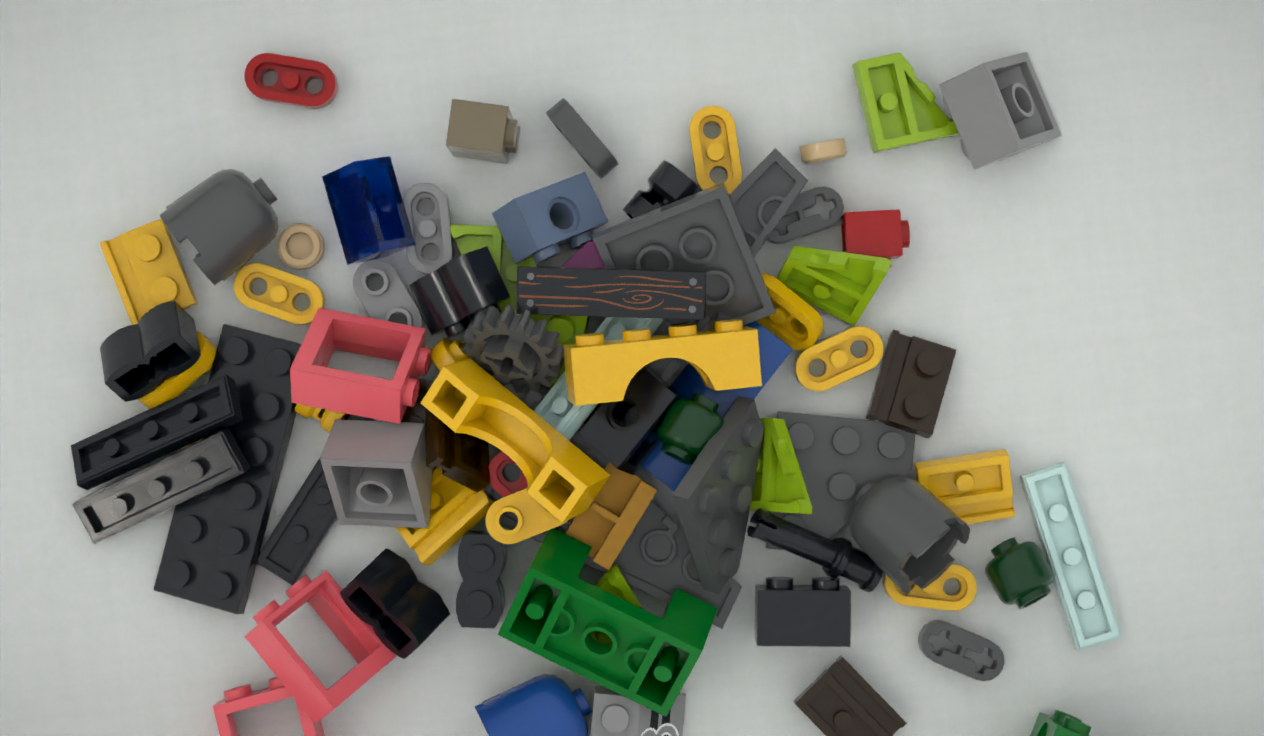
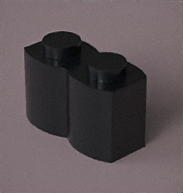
[409,246,510,338]
[100,301,201,402]
[456,531,507,628]
[340,548,450,659]

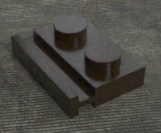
[865,329,956,439]
[425,391,490,493]
[793,655,907,736]

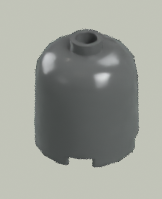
[160,169,278,285]
[850,475,970,594]

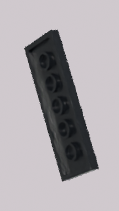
[153,324,301,614]

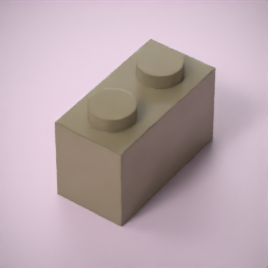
[446,99,520,164]

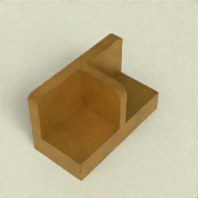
[565,462,658,570]

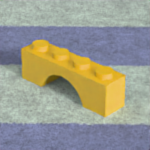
[563,319,762,406]
[421,358,611,523]

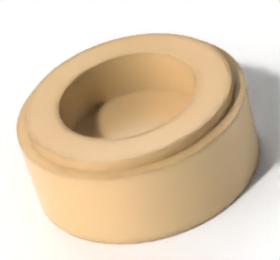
[799,138,847,164]
[277,223,325,270]

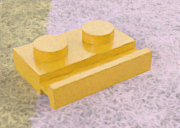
[100,219,198,325]
[914,449,1015,524]
[395,467,494,566]

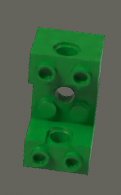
[498,528,718,717]

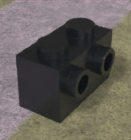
[755,577,851,647]

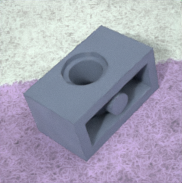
[492,172,609,264]

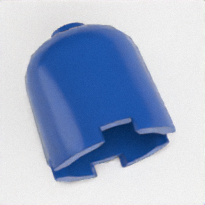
[475,674,592,736]

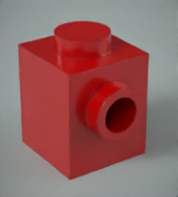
[840,209,910,267]

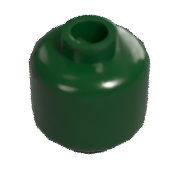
[657,393,724,466]
[985,537,1054,609]

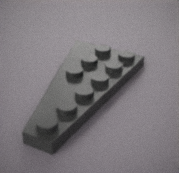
[484,389,742,629]

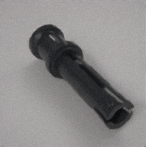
[747,508,884,592]

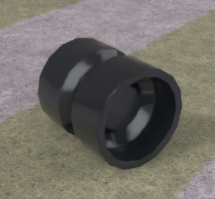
[623,160,703,219]

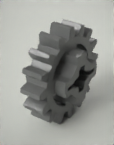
[463,305,564,392]

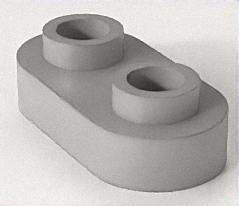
[402,183,454,275]
[353,259,424,328]

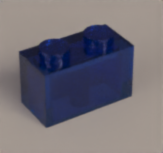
[322,156,416,265]

